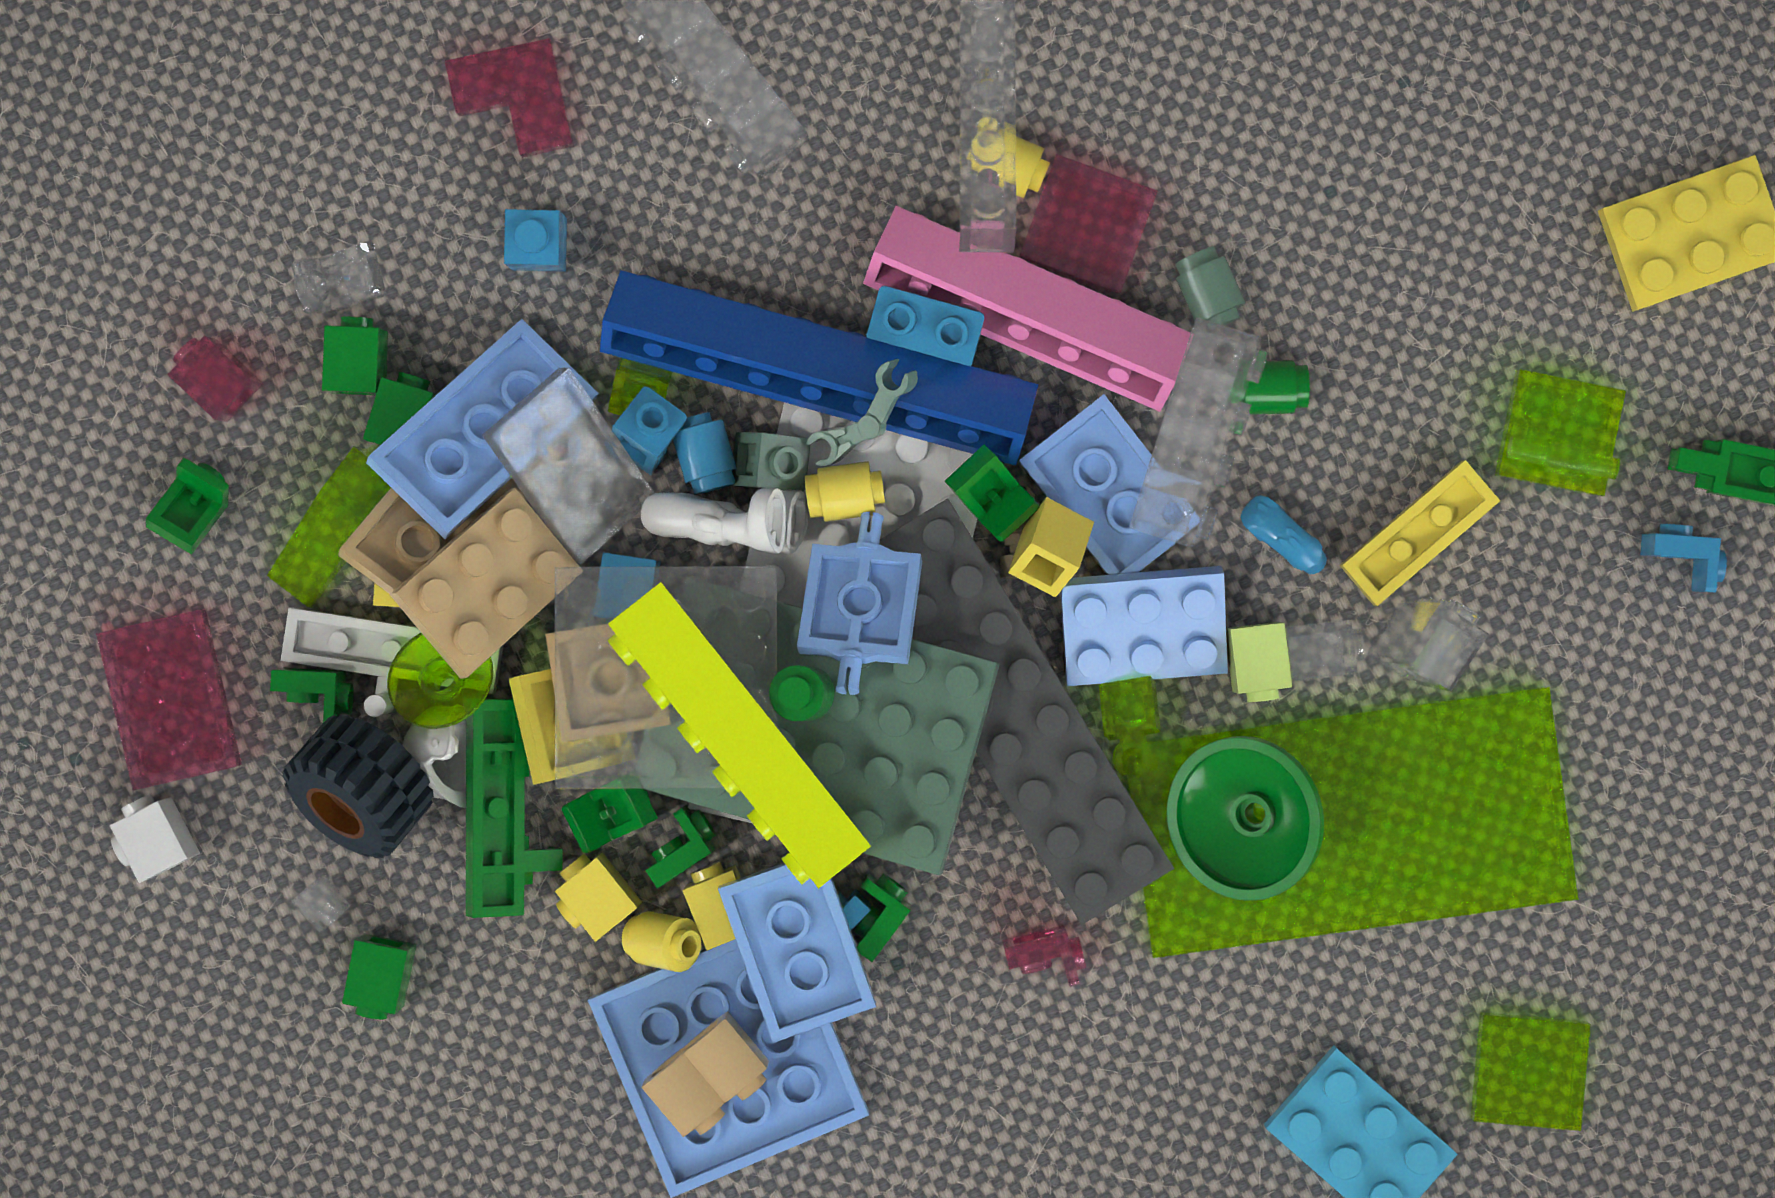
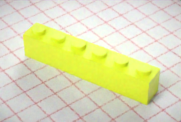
[607,582,871,889]

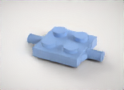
[797,512,922,695]

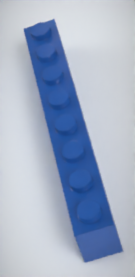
[600,270,1039,466]

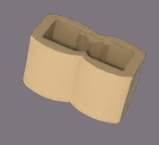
[641,1011,769,1137]

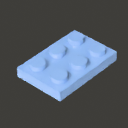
[1018,394,1203,575]
[1060,566,1228,686]
[718,863,876,1043]

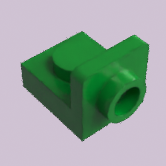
[270,668,354,723]
[645,805,716,889]
[853,873,911,962]

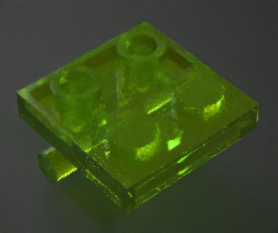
[1494,369,1626,497]

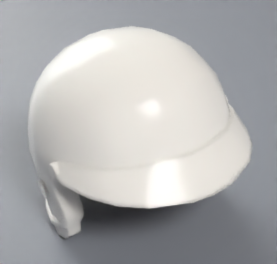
[402,708,466,808]

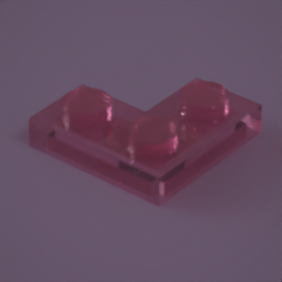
[445,38,574,158]

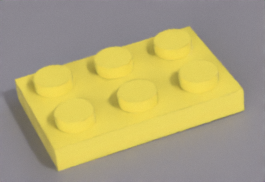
[1598,155,1775,312]

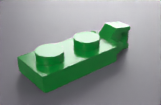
[1667,439,1775,506]

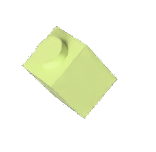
[1226,622,1292,702]

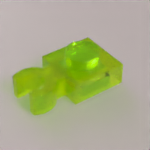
[1099,676,1161,776]

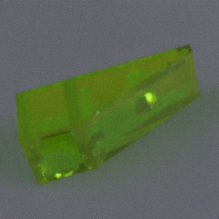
[267,446,391,608]

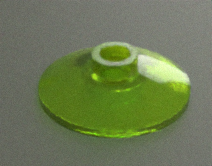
[387,633,493,729]

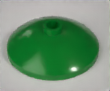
[1167,736,1324,900]

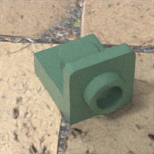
[731,432,811,492]

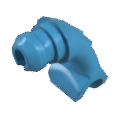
[1240,495,1327,574]

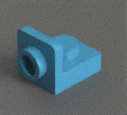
[608,387,687,476]

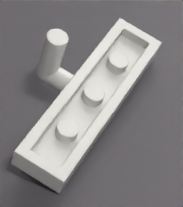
[280,607,503,717]

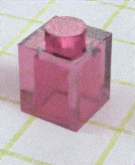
[167,335,263,422]

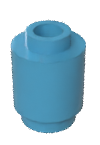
[673,412,737,495]

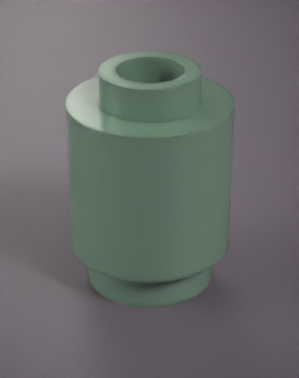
[1175,246,1246,331]

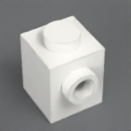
[109,794,200,883]

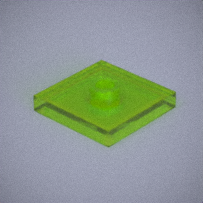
[1471,1012,1591,1131]

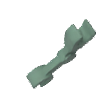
[806,359,918,467]

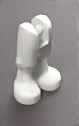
[641,487,809,554]

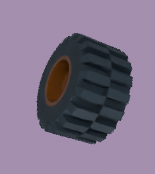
[283,715,434,858]

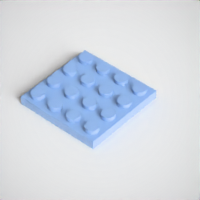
[588,939,869,1198]

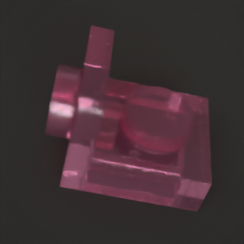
[1002,925,1086,987]

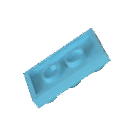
[1264,1045,1458,1198]

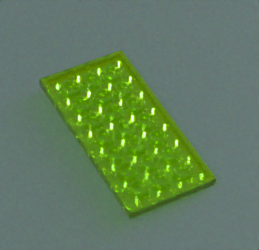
[1122,686,1579,958]

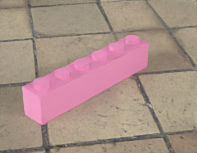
[863,206,1194,412]

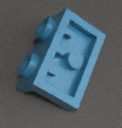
[866,286,985,367]

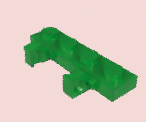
[466,698,563,918]

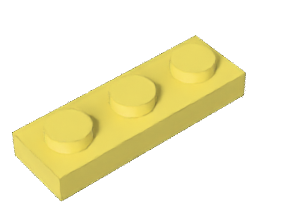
[1339,460,1500,606]

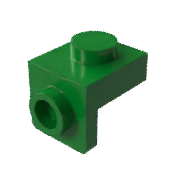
[944,444,1039,542]
[146,458,229,555]
[562,770,658,853]

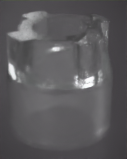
[291,873,351,933]

